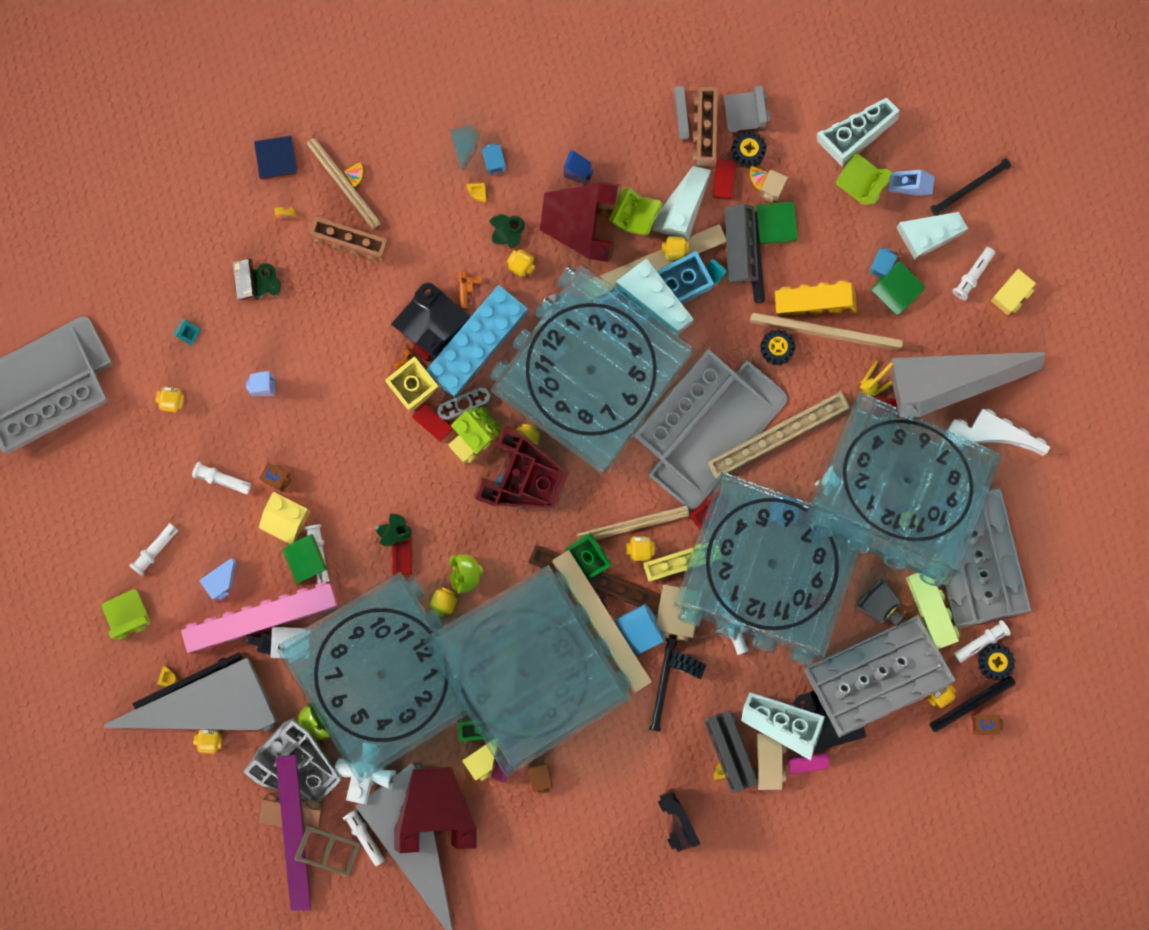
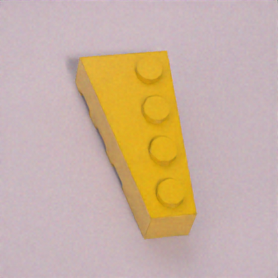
[775,281,857,317]

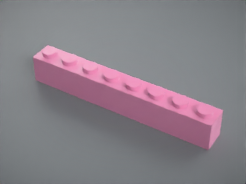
[181,582,339,653]

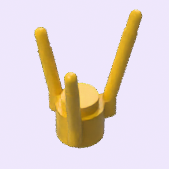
[859,360,894,398]

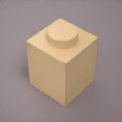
[760,170,788,202]

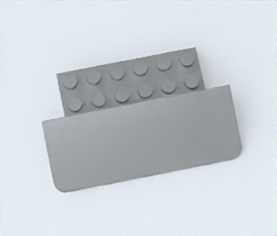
[0,317,114,455]
[633,349,787,509]

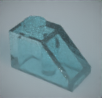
[450,124,480,170]

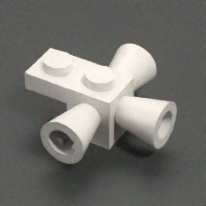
[335,743,396,805]

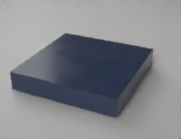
[254,136,297,179]

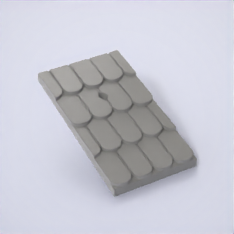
[925,488,1031,629]
[804,615,956,737]

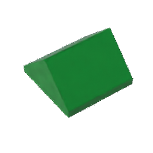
[565,532,612,580]

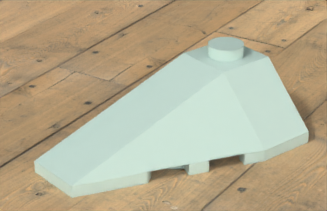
[652,166,711,240]

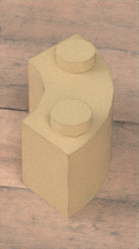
[757,734,786,790]

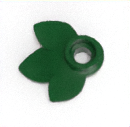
[489,214,524,249]
[253,263,281,299]
[375,513,412,546]

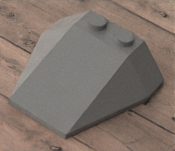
[243,719,341,802]

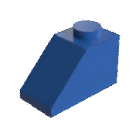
[564,150,594,185]

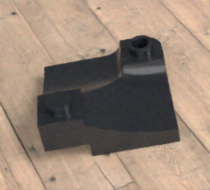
[391,283,471,358]
[793,691,866,753]
[657,788,701,852]

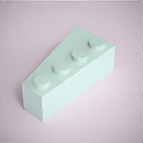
[817,98,900,167]
[616,259,693,335]
[741,692,824,760]

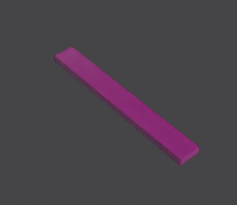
[276,755,311,911]

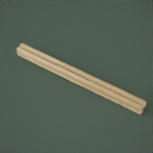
[307,138,381,230]
[577,506,689,540]

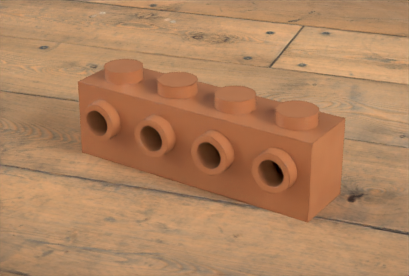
[693,87,718,167]
[309,216,390,263]

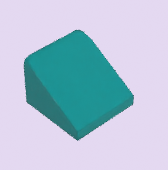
[706,259,727,285]
[173,319,201,346]

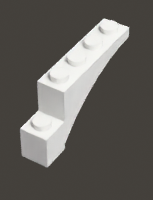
[941,409,1050,456]

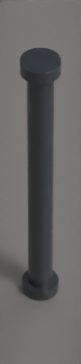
[930,158,1011,216]
[649,638,677,732]

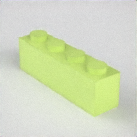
[906,569,960,649]

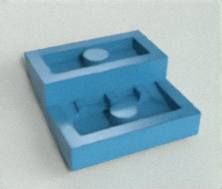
[615,604,666,656]

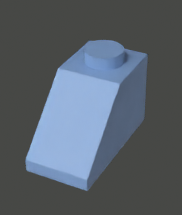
[888,170,935,196]
[246,371,276,396]
[199,558,237,601]

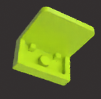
[836,153,892,205]
[608,187,663,236]
[451,407,501,454]
[102,590,152,641]

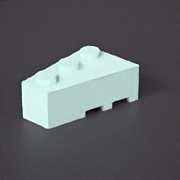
[896,212,968,260]

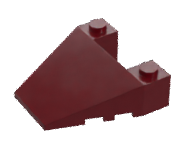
[540,182,622,262]
[474,424,568,509]
[394,767,477,854]

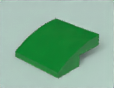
[756,202,798,244]
[870,262,926,315]
[282,534,328,585]

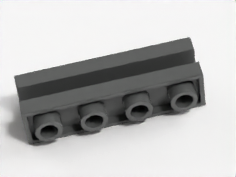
[725,204,758,285]
[703,710,758,793]

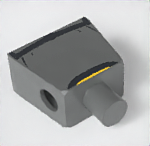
[854,578,903,626]

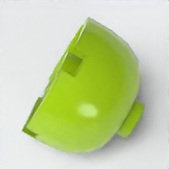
[449,554,483,594]
[298,701,336,741]

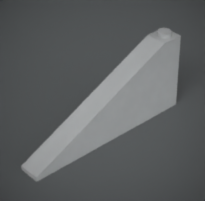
[890,352,1045,417]
[104,658,278,732]
[355,763,454,930]

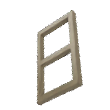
[294,826,361,877]

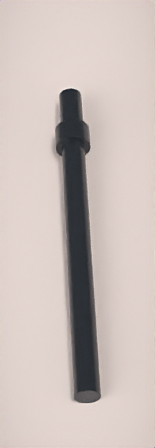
[133,652,243,710]

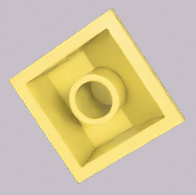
[385,356,439,412]
[259,492,311,544]
[463,738,499,781]

